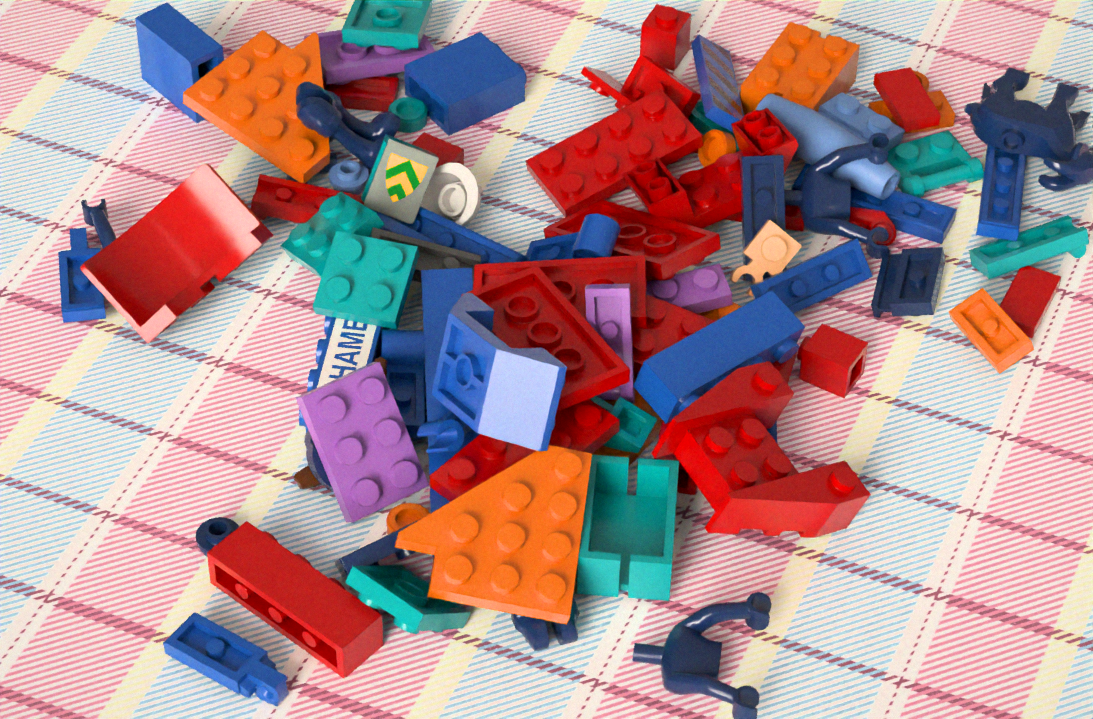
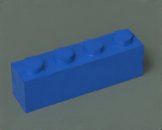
[633,290,805,424]

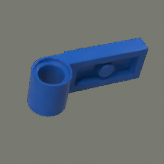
[526,214,621,261]
[381,329,425,439]

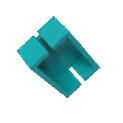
[577,455,679,601]

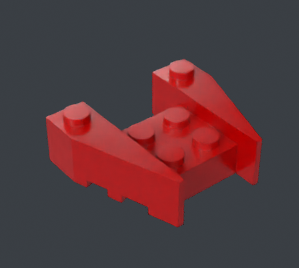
[651,361,871,538]

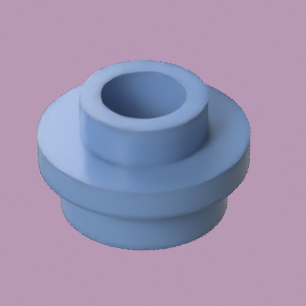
[329,160,369,195]

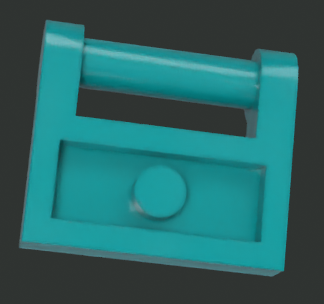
[887,130,984,198]

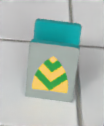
[361,134,439,224]

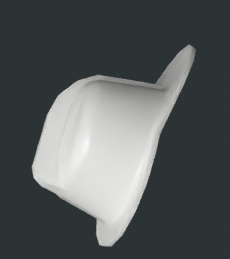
[420,163,484,226]

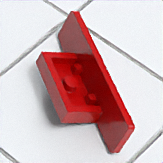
[581,54,701,153]

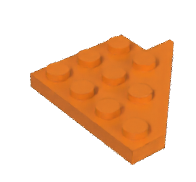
[183,30,330,183]
[395,445,592,624]

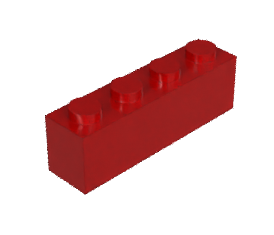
[207,521,383,679]

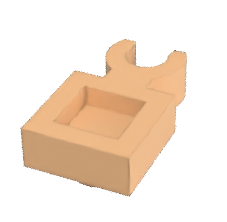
[729,220,802,296]

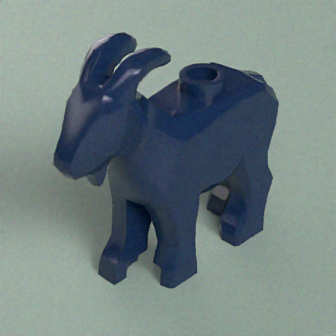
[964,67,1093,192]

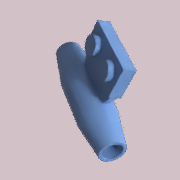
[756,92,905,200]

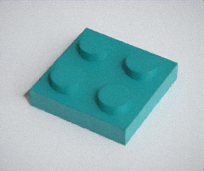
[342,0,432,50]
[280,191,385,278]
[312,231,420,330]
[345,565,471,634]

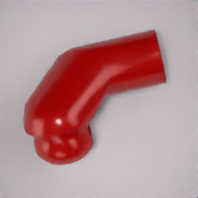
[849,207,897,246]

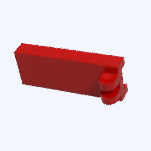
[250,174,365,223]

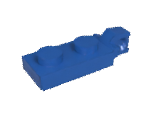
[58,228,106,323]
[163,612,289,707]

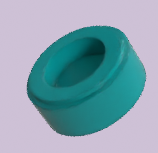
[388,97,428,133]

